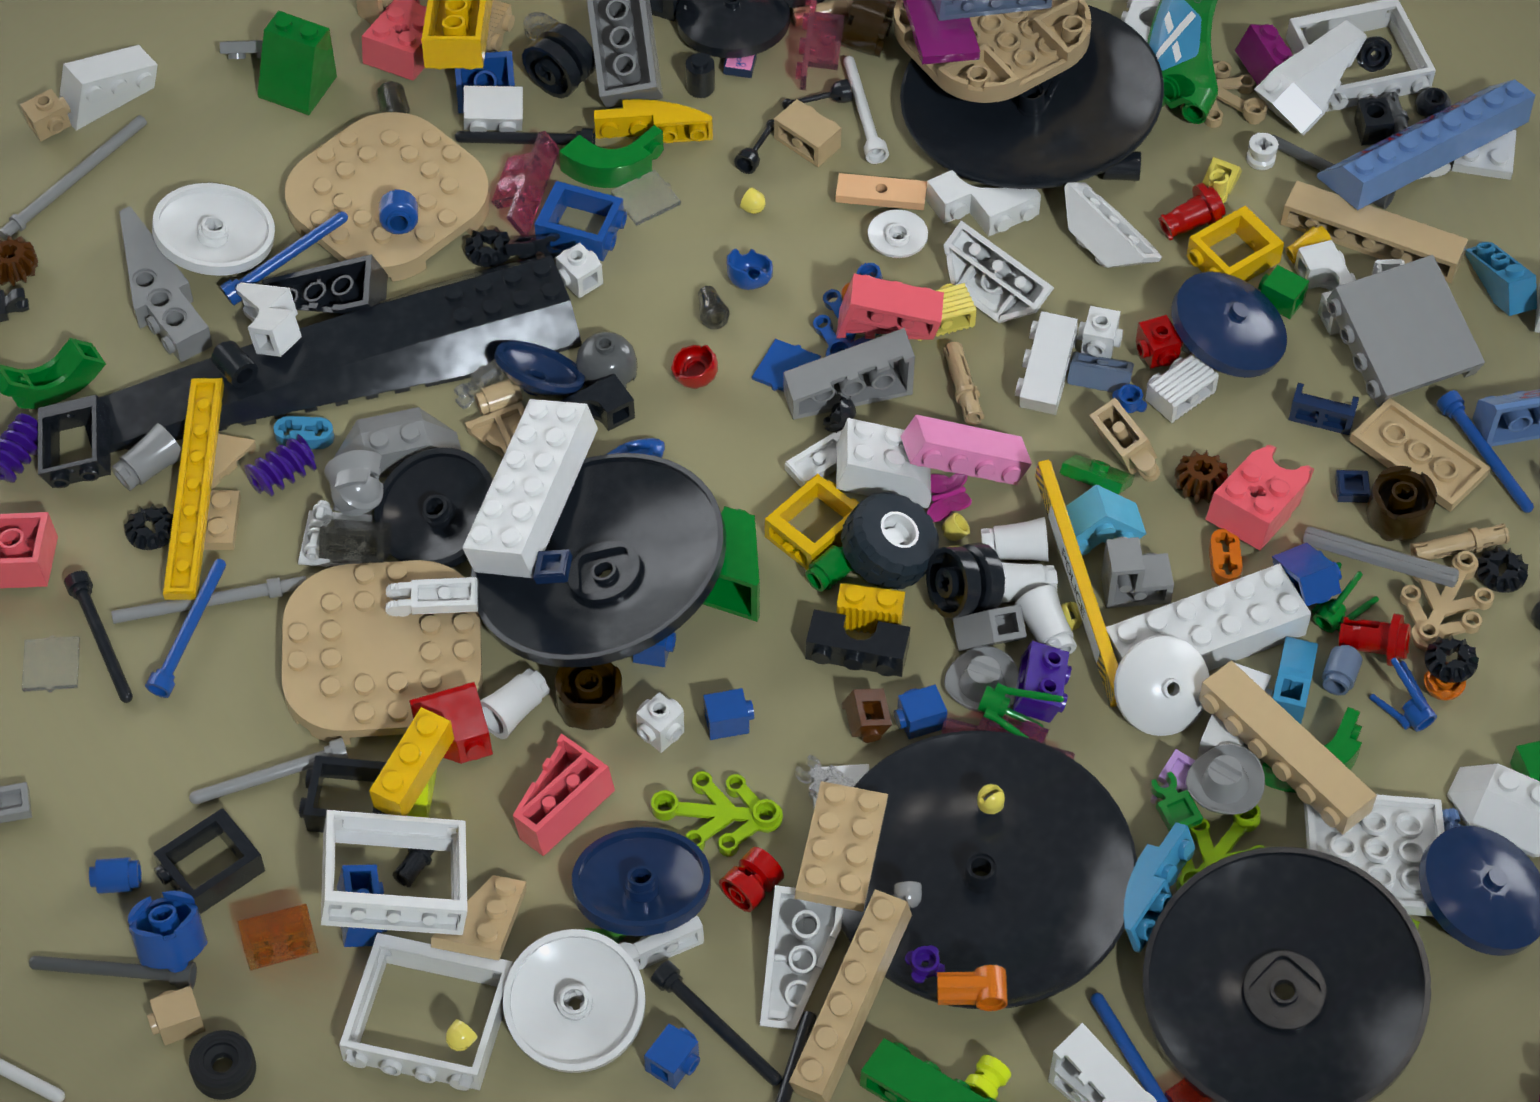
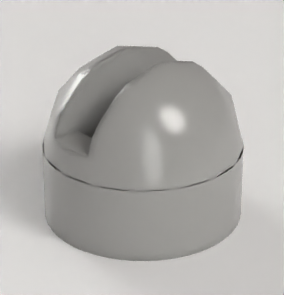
[894,881,922,908]

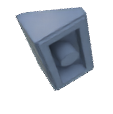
[1067,352,1134,392]

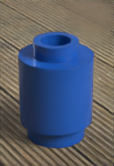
[89,857,142,894]

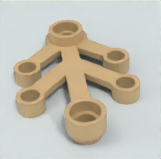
[1180,61,1268,128]
[1400,551,1494,651]

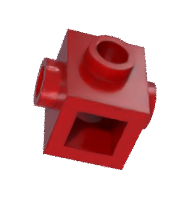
[1135,314,1183,369]

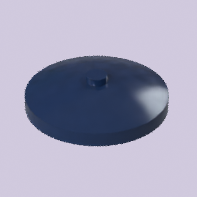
[1171,272,1287,378]
[1419,826,1540,956]
[572,827,711,936]

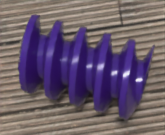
[0,413,38,483]
[244,434,317,497]

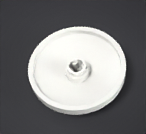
[152,183,275,276]
[503,929,646,1073]

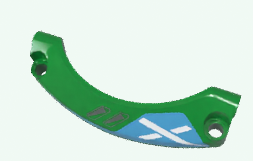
[1147,0,1218,124]

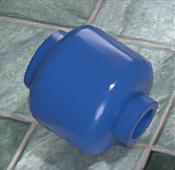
[379,189,418,235]

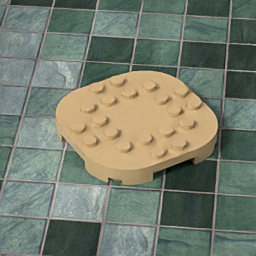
[894,0,1091,103]
[285,112,490,282]
[282,560,483,745]

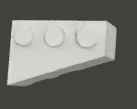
[59,45,158,131]
[1015,311,1078,415]
[1048,1023,1157,1102]

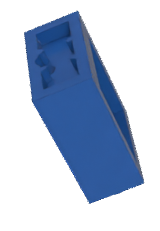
[534,181,627,261]

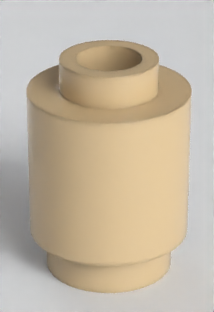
[474,379,523,416]

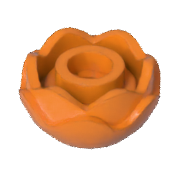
[1424,662,1466,701]

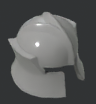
[324,450,383,516]

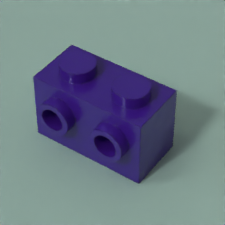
[1013,641,1072,723]

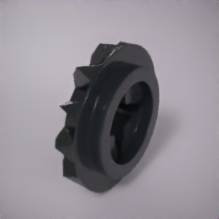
[465,226,511,267]
[124,504,173,550]
[1476,546,1528,593]
[1424,635,1479,683]

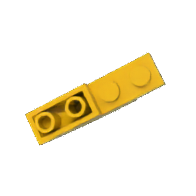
[594,99,713,143]

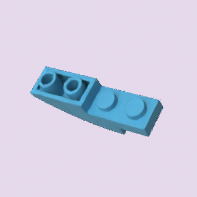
[1123,822,1196,953]

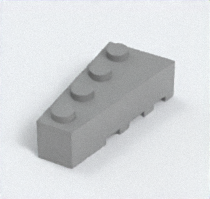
[783,328,915,420]

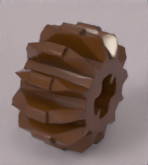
[0,235,38,287]
[1174,450,1228,504]

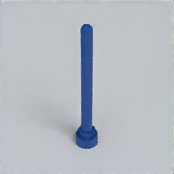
[220,211,348,306]
[1436,390,1534,513]
[145,559,226,698]
[1090,992,1169,1102]

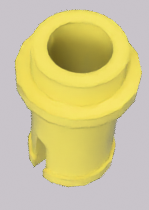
[1208,169,1229,204]

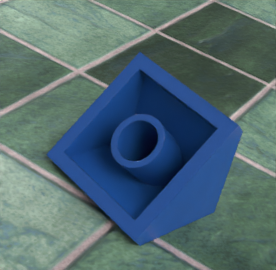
[455,51,515,113]

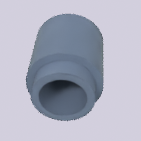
[1322,645,1363,695]

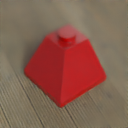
[409,682,493,764]

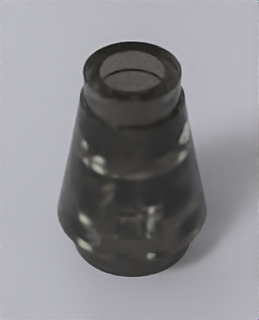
[698,286,730,330]

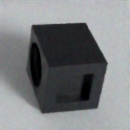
[1354,97,1395,146]

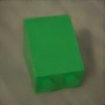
[258,10,337,115]
[703,506,760,622]

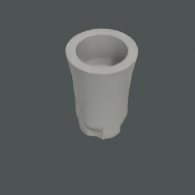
[111,423,182,491]

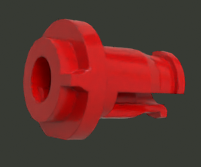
[1158,183,1226,241]
[1339,613,1411,666]

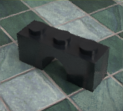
[559,374,635,431]
[805,609,911,677]

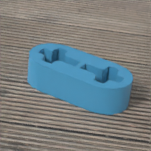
[274,416,335,449]

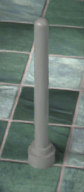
[189,738,349,804]

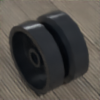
[522,22,596,98]
[926,542,1005,619]

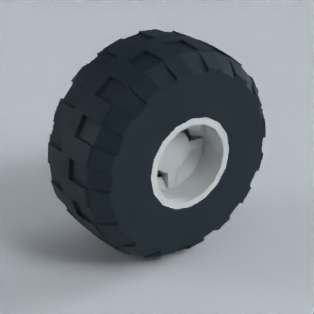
[841,492,939,590]

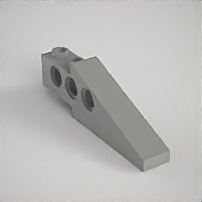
[119,206,213,363]

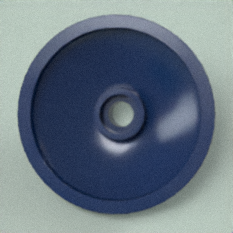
[494,341,585,396]

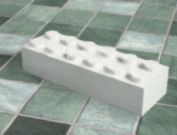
[462,399,598,578]
[1106,564,1311,686]

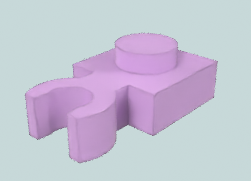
[1151,749,1195,804]

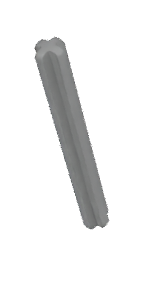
[1303,526,1459,588]

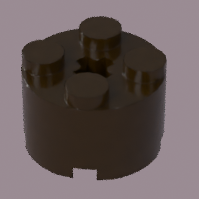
[841,0,896,57]
[1366,466,1437,541]
[555,662,624,730]

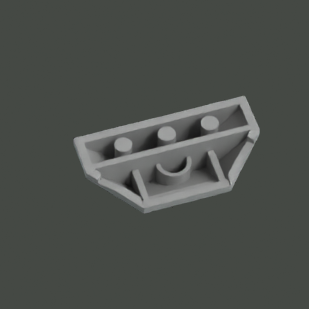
[334,407,461,478]

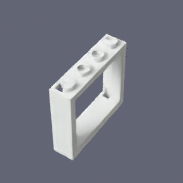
[1286,0,1436,112]
[321,810,467,935]
[339,933,513,1091]

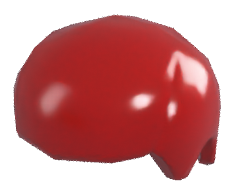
[671,345,718,389]

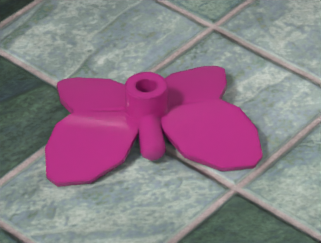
[927,473,972,522]

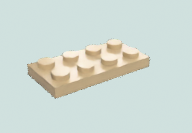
[1350,398,1491,512]
[794,781,888,912]

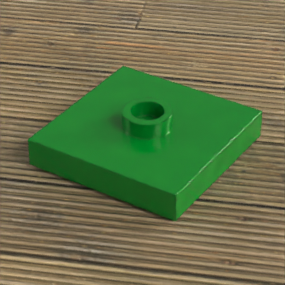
[1059,454,1135,494]

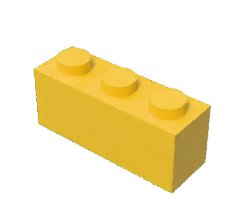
[369,707,454,816]

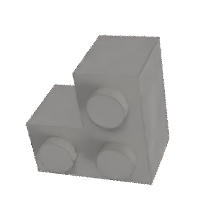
[1101,537,1174,608]

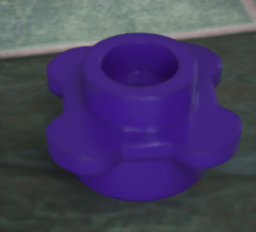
[905,945,945,983]

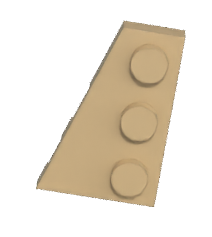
[431,875,526,961]

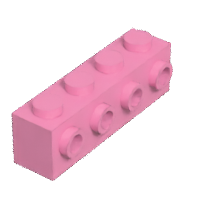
[900,415,1032,485]

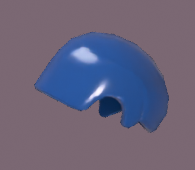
[726,249,773,290]

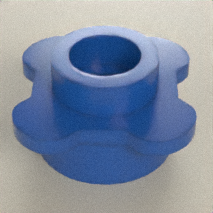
[1112,384,1147,414]

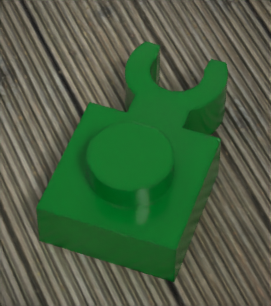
[1150,772,1203,832]

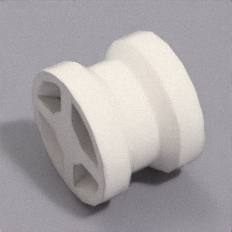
[1246,133,1279,170]

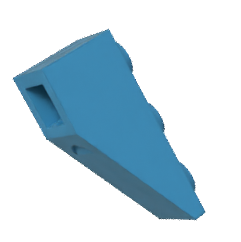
[1465,242,1537,316]
[1272,636,1318,724]

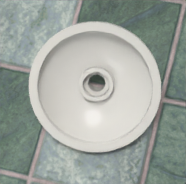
[1114,636,1210,736]

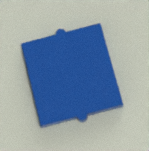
[752,339,821,392]

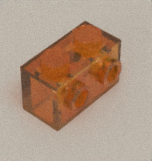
[237,903,319,970]

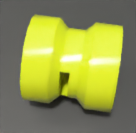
[964,1055,1011,1100]

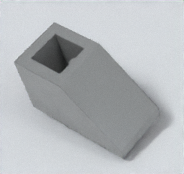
[952,604,1027,651]

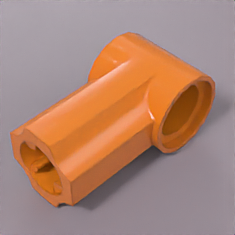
[937,965,1008,1011]

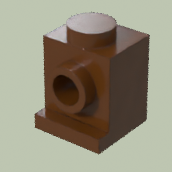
[841,688,892,743]

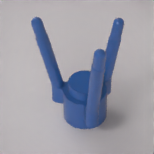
[1369,658,1437,732]

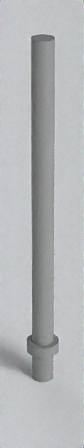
[0,115,147,240]

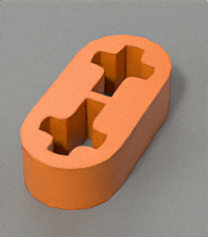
[1209,528,1243,586]

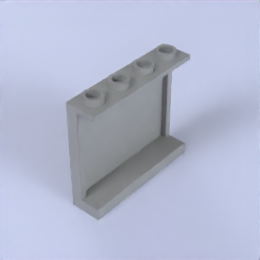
[1327,255,1485,407]

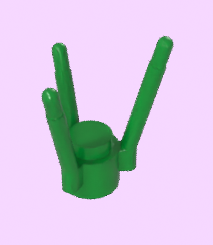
[1312,562,1379,633]
[977,683,1064,738]

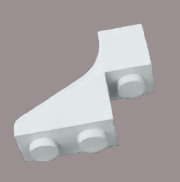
[926,170,1041,237]
[236,282,302,357]

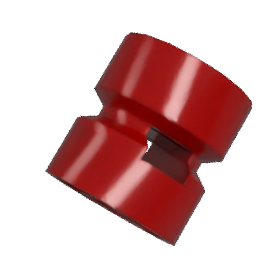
[719,847,784,912]

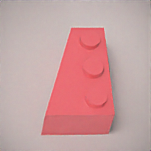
[836,273,944,340]
[513,733,615,856]

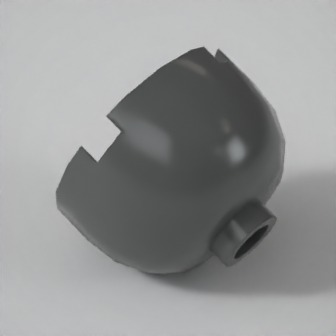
[576,332,638,388]

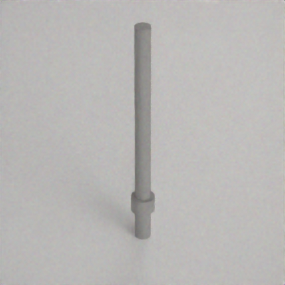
[112,576,307,624]

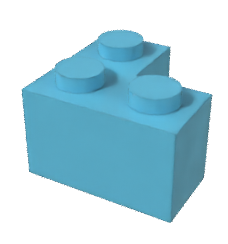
[1054,484,1146,556]

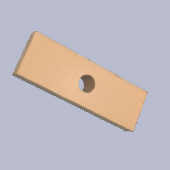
[835,173,927,210]

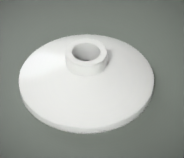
[868,210,928,258]

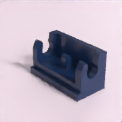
[1288,382,1359,435]

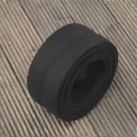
[189,1030,256,1100]

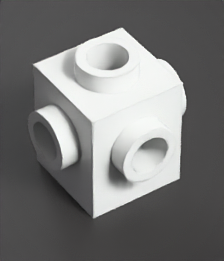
[556,243,603,298]
[1077,306,1123,359]
[636,692,684,753]

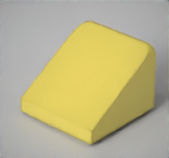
[1202,157,1242,195]

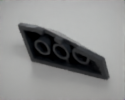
[262,254,388,313]

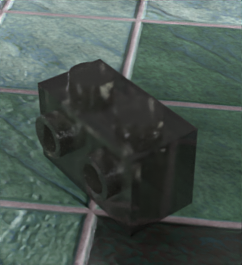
[319,519,391,563]

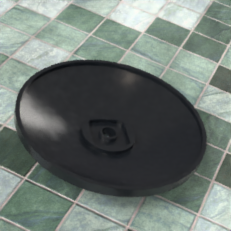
[471,453,726,668]
[1143,846,1431,1102]

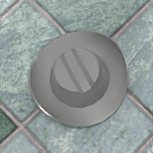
[945,646,1019,712]
[1186,744,1265,815]

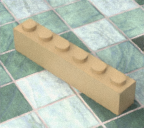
[1281,181,1468,284]
[1199,660,1377,835]
[789,889,912,1102]

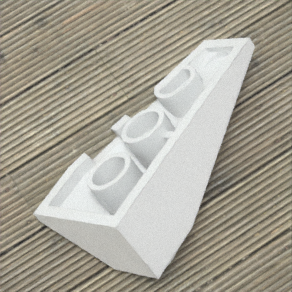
[1254,20,1367,136]
[760,885,843,1030]

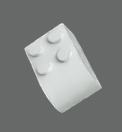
[836,418,931,508]

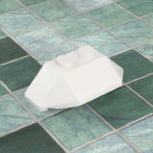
[1064,182,1162,268]
[943,221,1054,323]
[1447,764,1540,858]

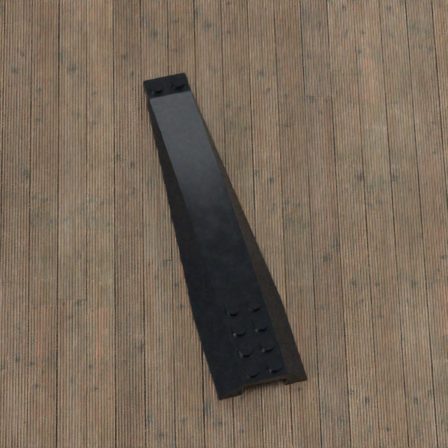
[85,254,582,453]

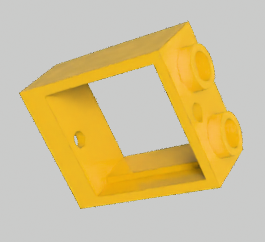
[1186,205,1284,282]
[765,473,859,570]

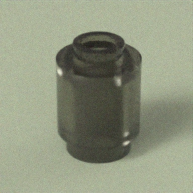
[376,81,410,114]

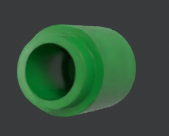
[805,545,853,592]

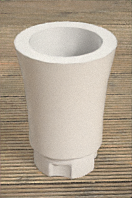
[981,517,1049,561]
[1001,562,1058,604]
[1015,585,1077,654]
[480,668,550,739]

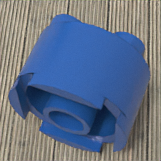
[128,891,208,973]

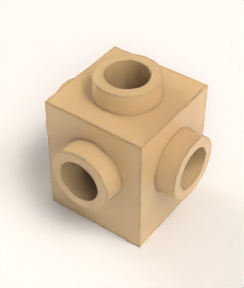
[20,89,71,142]

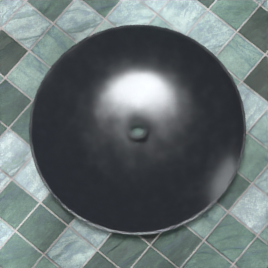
[900,5,1164,189]
[841,731,1137,1009]

